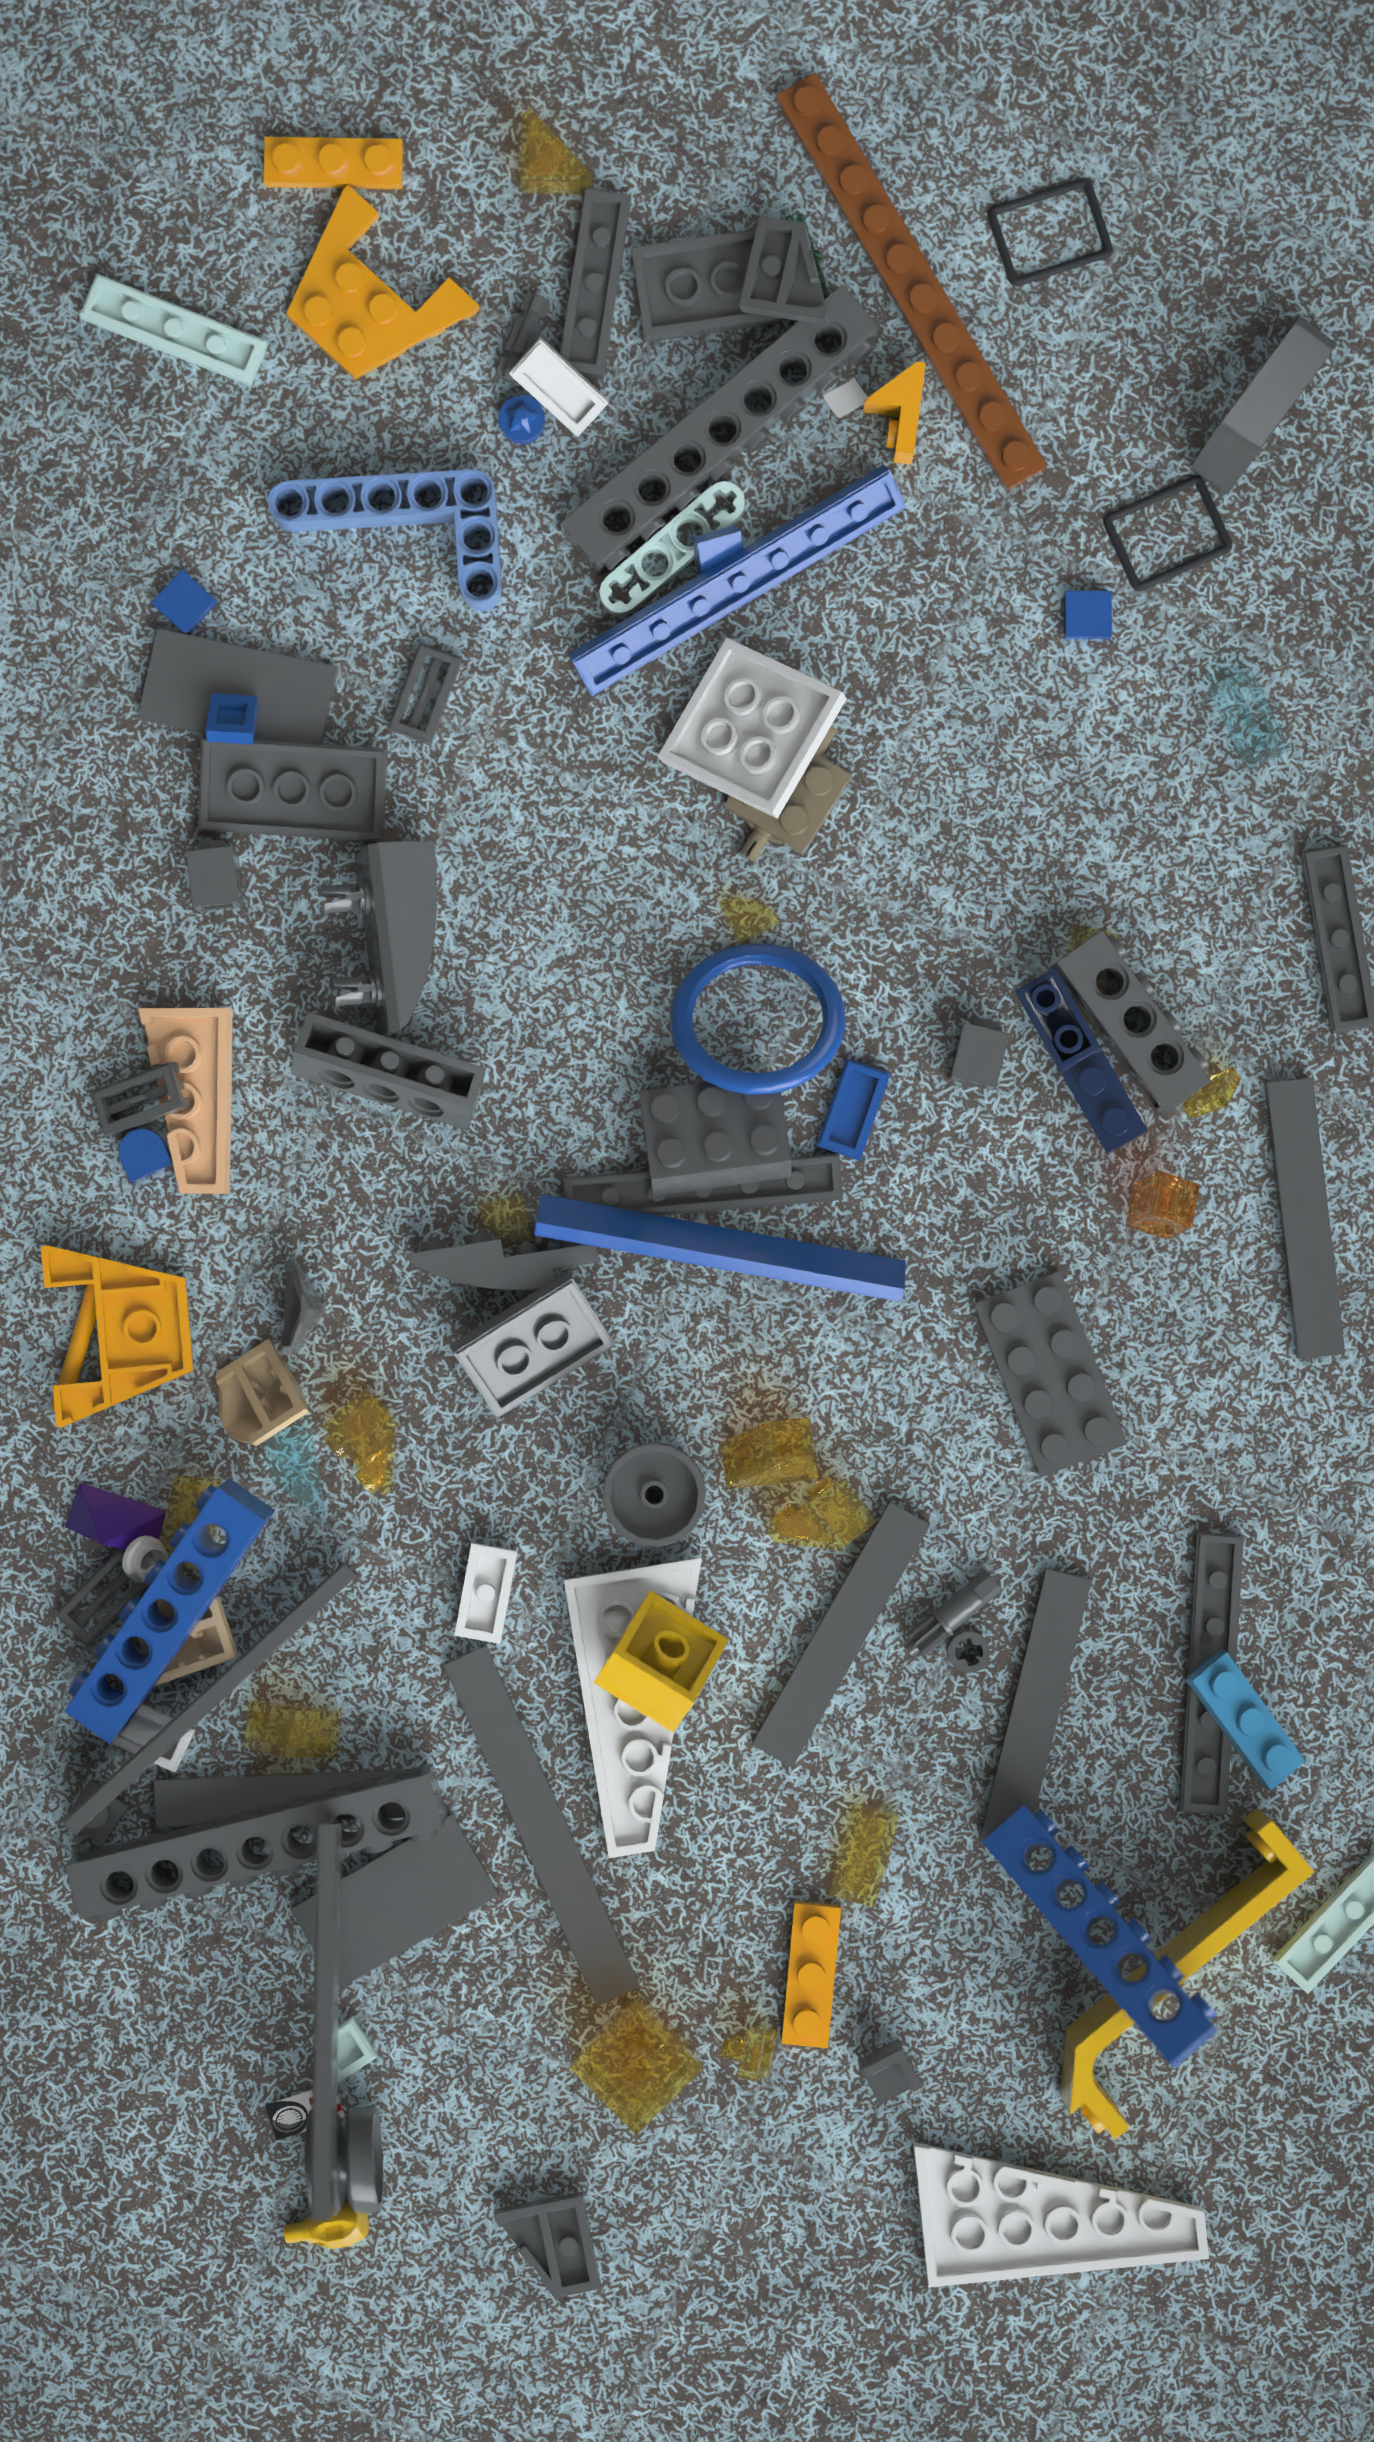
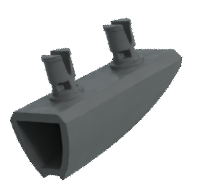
[318,841,437,1037]

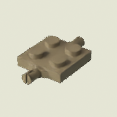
[724,725,852,864]

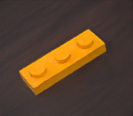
[264,137,403,189]
[781,1901,841,2048]

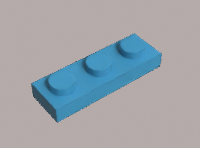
[1185,1650,1305,1790]

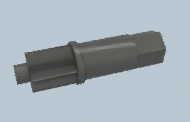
[904,1569,1002,1657]

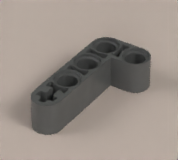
[1190,317,1337,495]

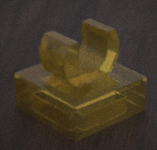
[721,2025,778,2082]

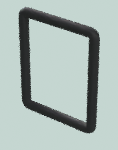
[987,178,1113,286]
[1103,476,1232,591]

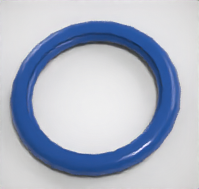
[669,943,846,1095]

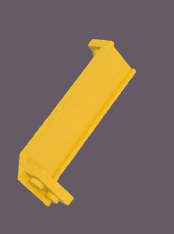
[1060,1808,1315,2140]

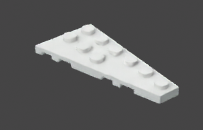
[564,1557,702,1858]
[913,2142,1209,2287]

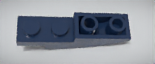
[1015,968,1148,1155]

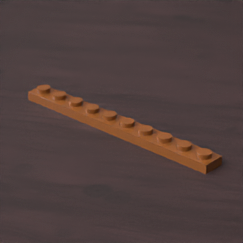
[775,72,1047,492]

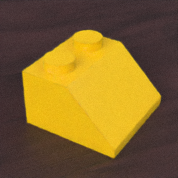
[593,1590,729,1733]

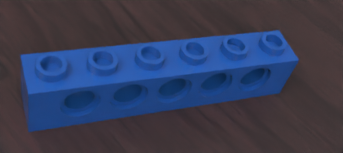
[64,1478,275,1744]
[982,1805,1218,2068]

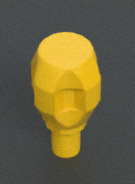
[284,2201,369,2249]

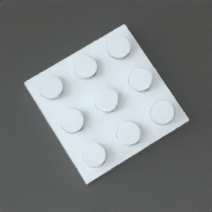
[658,637,847,819]

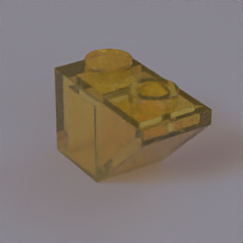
[323,1388,399,1496]
[722,1417,819,1490]
[767,1475,876,1551]

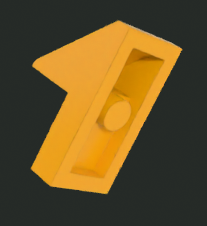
[863,362,926,465]

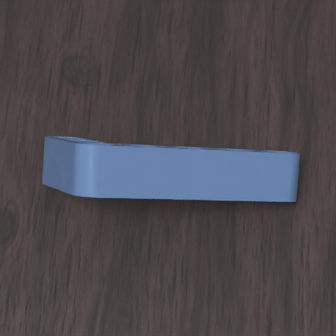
[267,469,502,612]

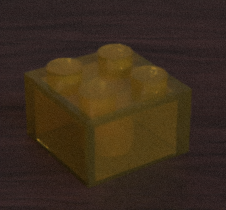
[569,1990,703,2135]

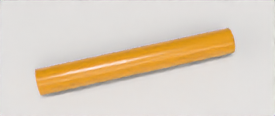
[50,1284,96,1411]

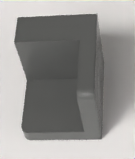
[858,2039,923,2105]

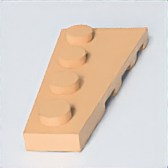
[138,1008,233,1194]

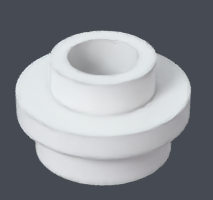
[122,1536,168,1583]

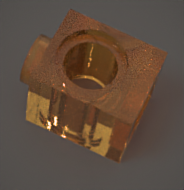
[1126,1171,1200,1240]

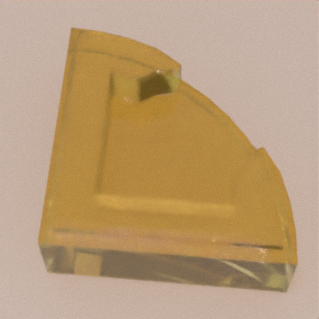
[719,897,781,944]
[1182,1066,1241,1119]
[477,1194,533,1241]

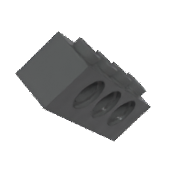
[1049,930,1212,1116]
[291,1012,486,1131]

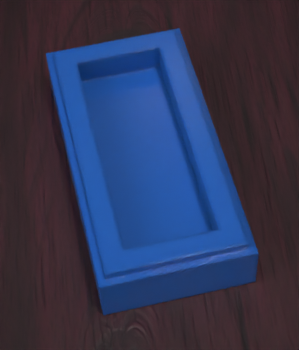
[816,1058,891,1161]

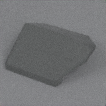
[281,1261,327,1355]

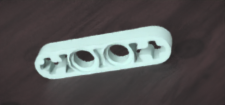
[600,481,745,617]

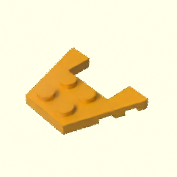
[286,185,480,380]
[41,1246,194,1428]

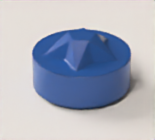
[499,395,545,445]

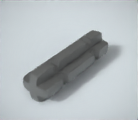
[496,293,550,384]

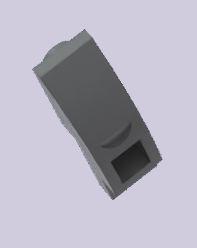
[408,1232,600,1290]

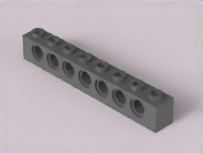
[560,284,879,574]
[65,1763,447,1922]

